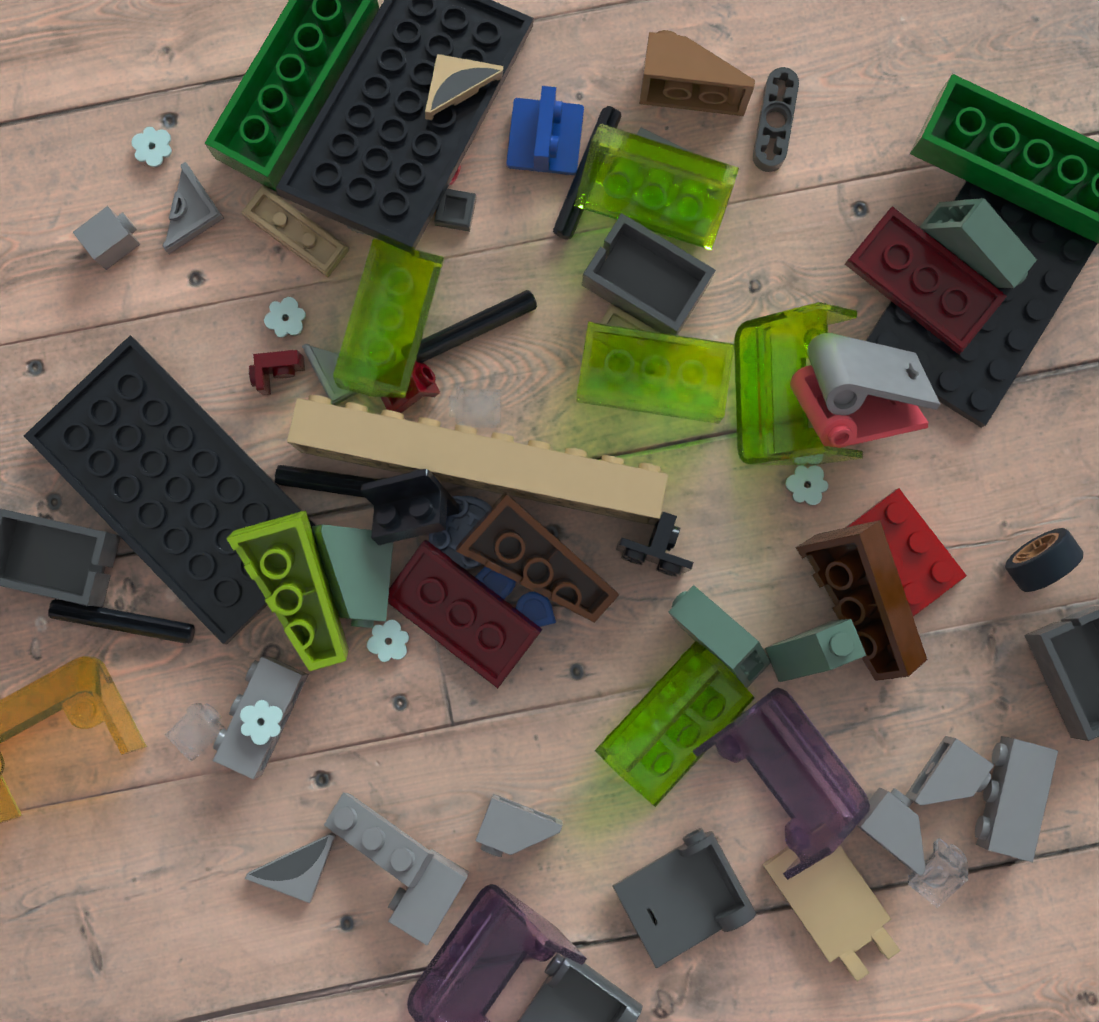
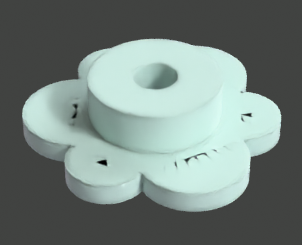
[131,127,172,167]
[264,297,306,338]
[785,465,828,505]
[367,620,409,662]
[240,700,283,745]

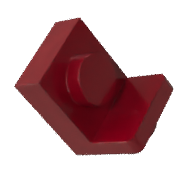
[249,350,305,396]
[374,361,440,413]

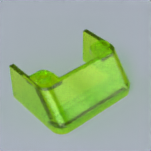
[734,302,863,466]

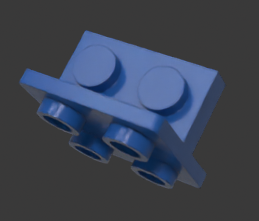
[506,86,584,175]

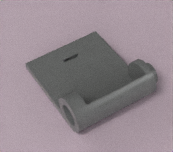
[612,828,757,968]
[518,951,643,1022]

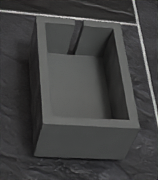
[582,213,716,341]
[0,509,121,607]
[1024,606,1099,741]

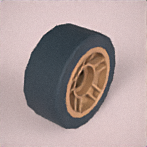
[1005,528,1084,592]

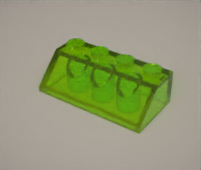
[574,123,739,250]
[333,239,444,397]
[576,322,735,424]
[595,641,755,807]

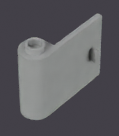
[807,333,940,415]

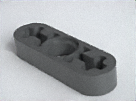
[753,67,799,172]

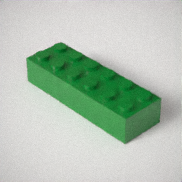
[204,0,380,192]
[910,73,1099,244]

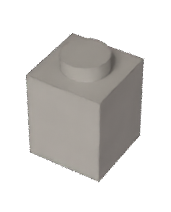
[73,206,140,270]

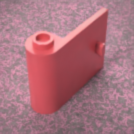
[790,365,929,449]

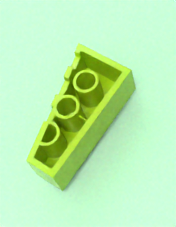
[226,510,349,672]

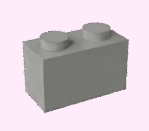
[388,849,469,945]

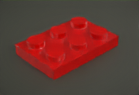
[845,488,967,616]

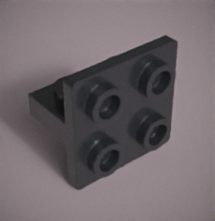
[361,469,460,545]
[616,512,694,577]

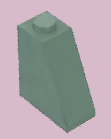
[920,198,1037,288]
[312,524,393,628]
[668,585,771,689]
[765,619,866,682]

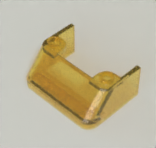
[0,656,147,824]

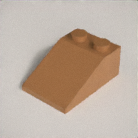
[639,30,755,116]

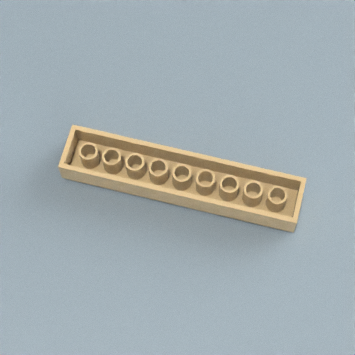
[287,395,668,525]

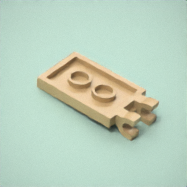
[762,822,901,982]

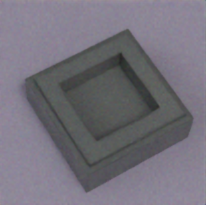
[434,189,476,232]

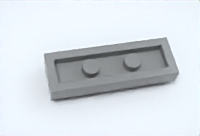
[324,792,434,888]

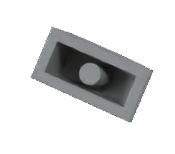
[905,736,994,805]
[852,787,926,876]
[476,794,563,857]

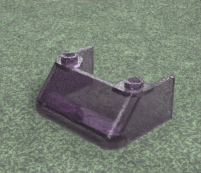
[693,688,870,880]
[407,884,587,1022]

